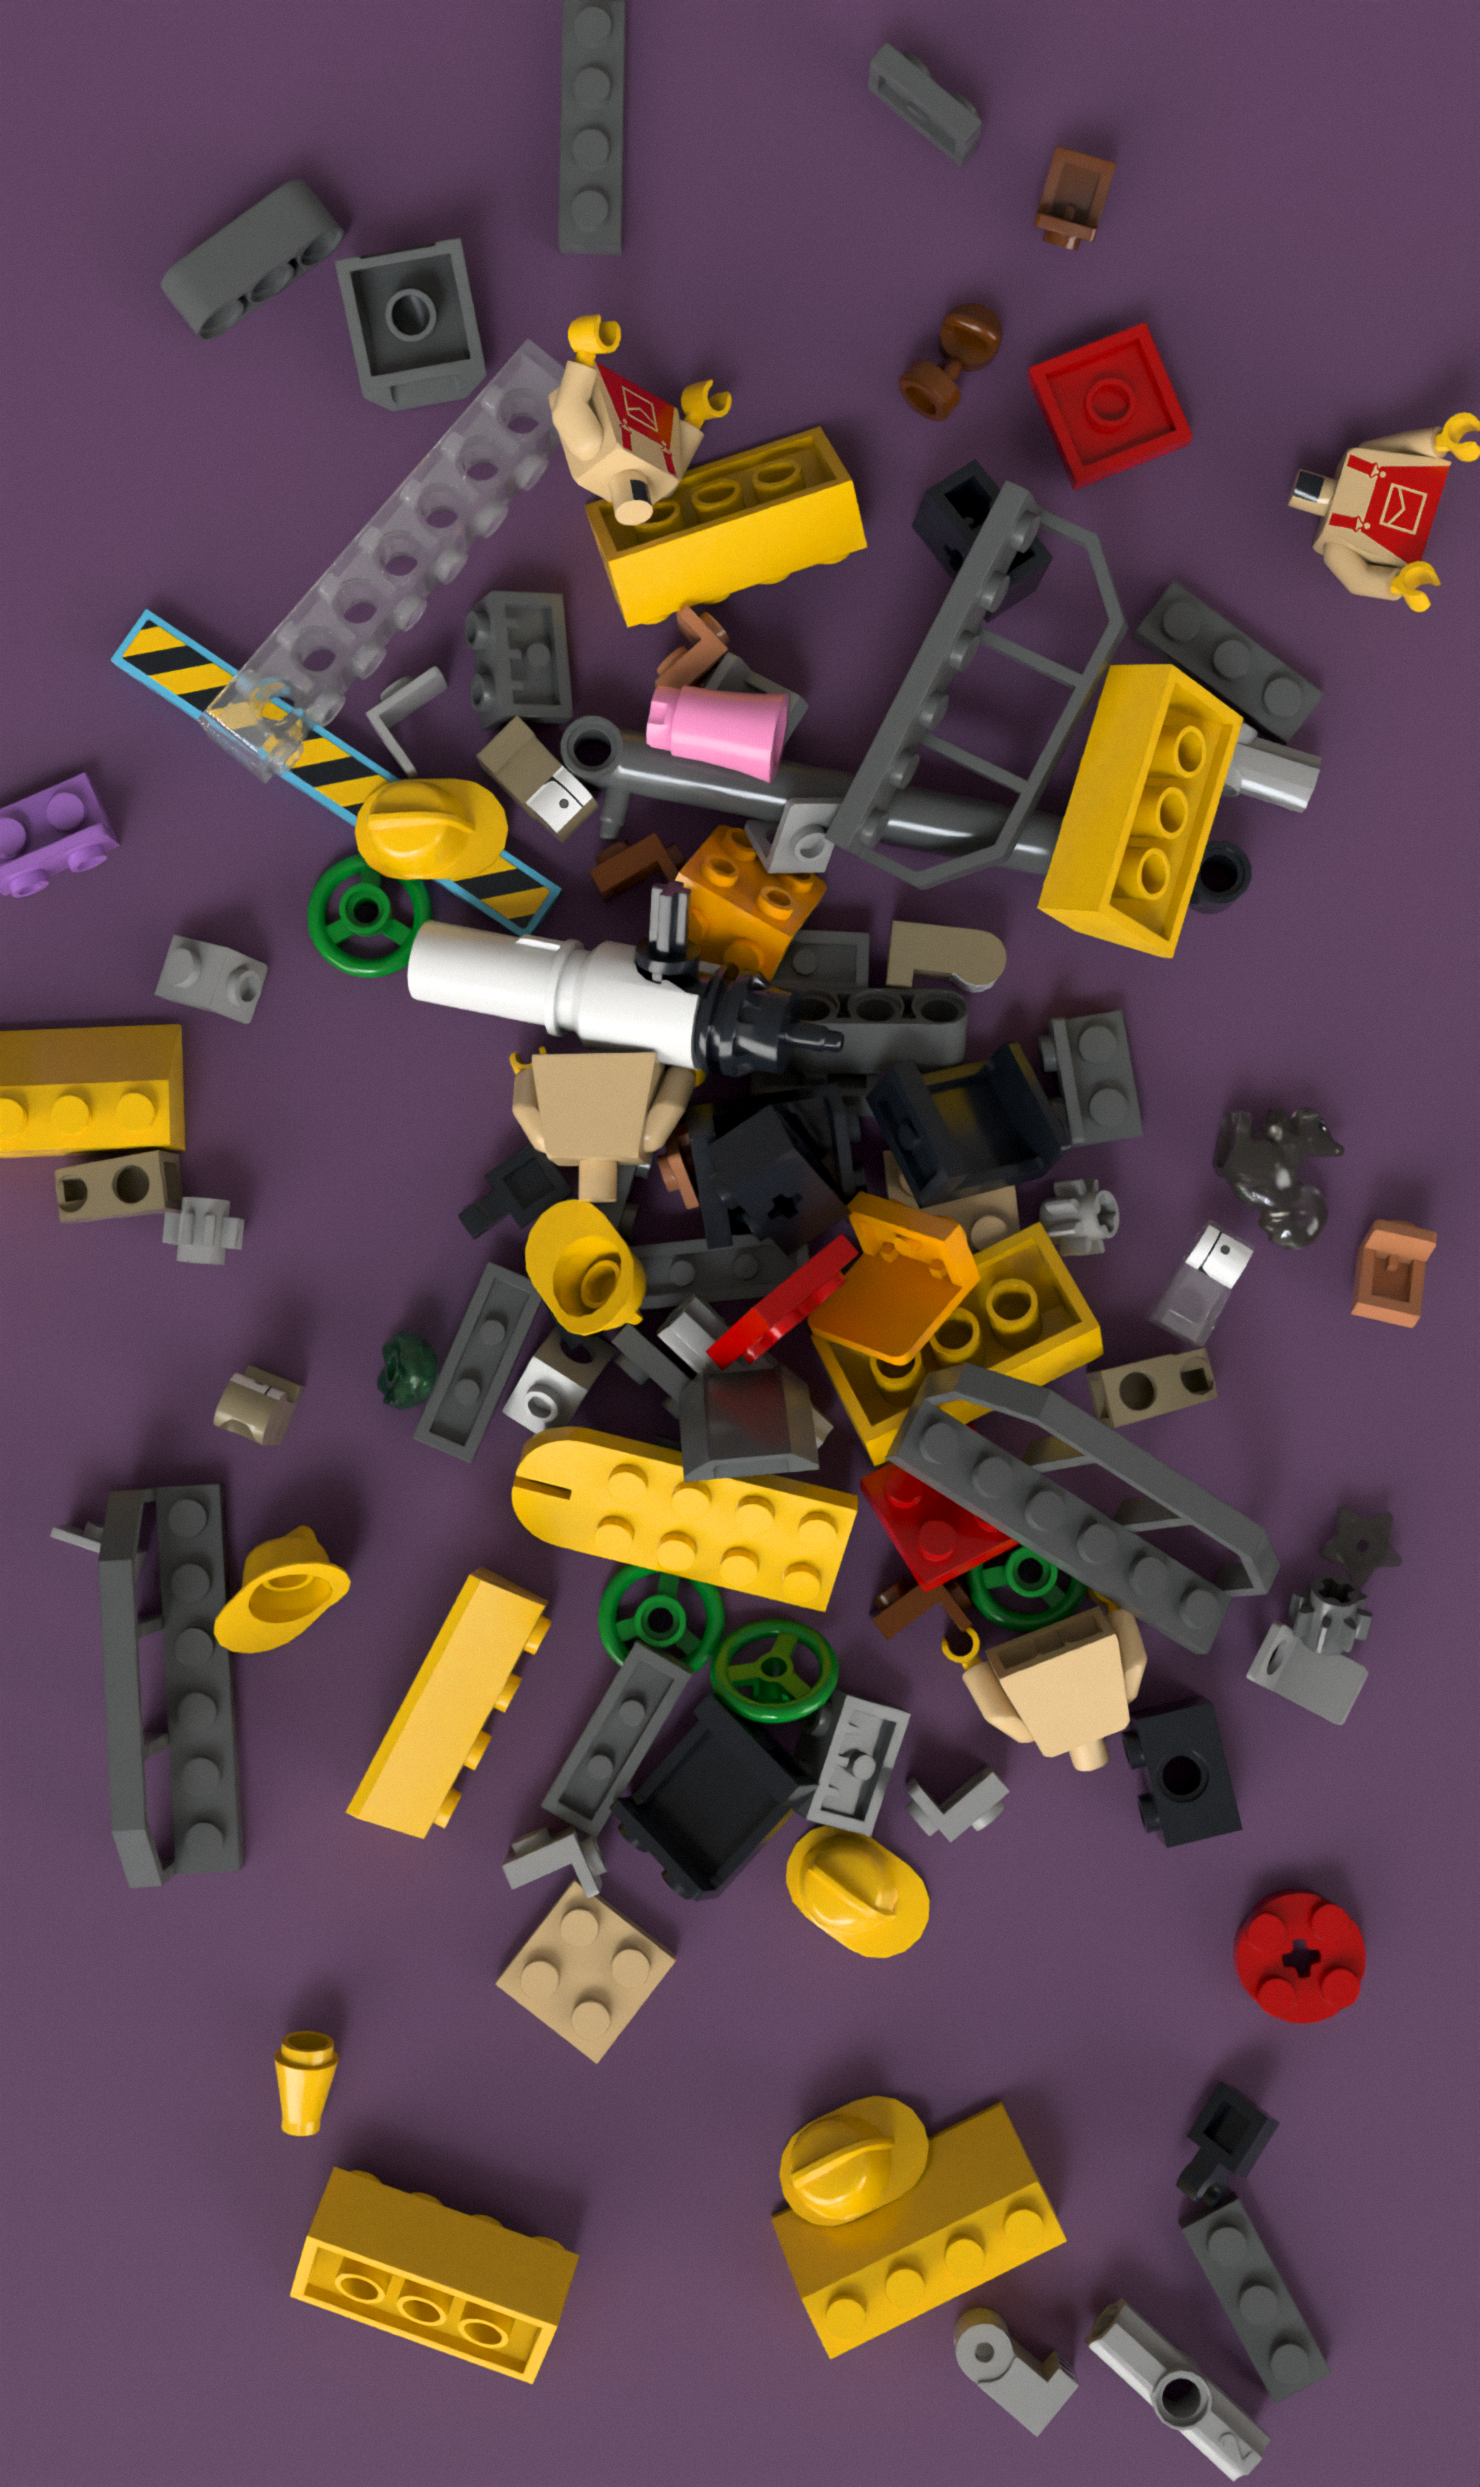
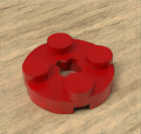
[1233,1889,1366,2024]

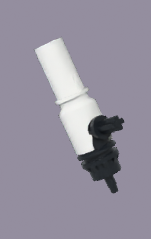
[408,880,845,1078]

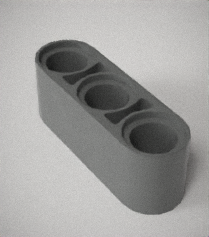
[160,179,344,341]
[788,987,969,1074]

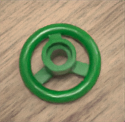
[307,854,433,978]
[964,1546,1089,1633]
[598,1564,725,1673]
[710,1619,839,1723]

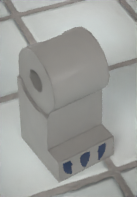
[953,2307,1079,2437]

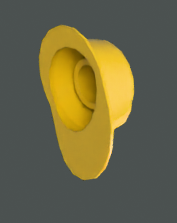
[355,778,508,880]
[525,1199,647,1336]
[213,1525,351,1654]
[786,1825,930,1958]
[779,2096,929,2227]

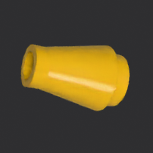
[274,2031,339,2136]

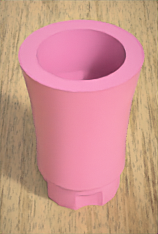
[646,685,789,784]

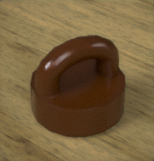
[938,303,1002,372]
[898,356,963,421]

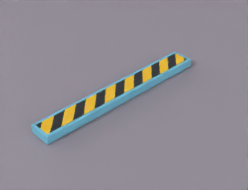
[110,609,563,937]

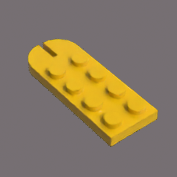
[512,1426,859,1612]

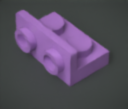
[0,772,120,898]

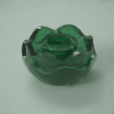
[377,1331,438,1410]

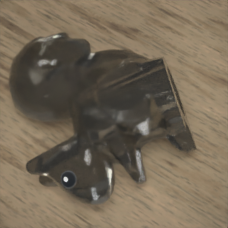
[1212,1107,1345,1250]

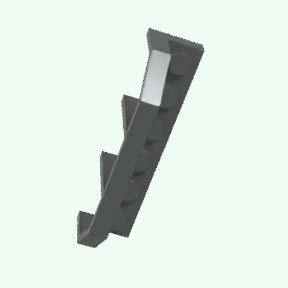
[824,480,1128,890]
[885,1363,1280,1654]
[98,1483,244,1888]

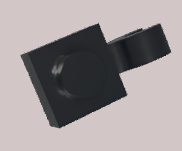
[458,1143,573,1240]
[1176,2081,1280,2208]

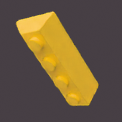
[584,426,867,628]
[1037,664,1244,958]
[0,1024,185,1158]
[810,1222,1104,1469]
[346,1566,552,1839]
[771,2101,1067,2360]
[290,2166,580,2384]

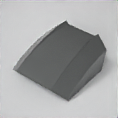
[335,238,487,412]
[678,1362,819,1482]

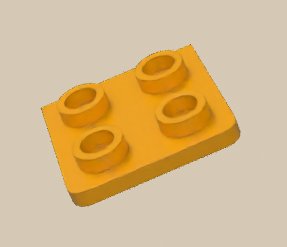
[675,825,827,982]
[807,1191,981,1366]

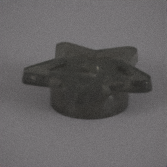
[1319,1506,1402,1588]

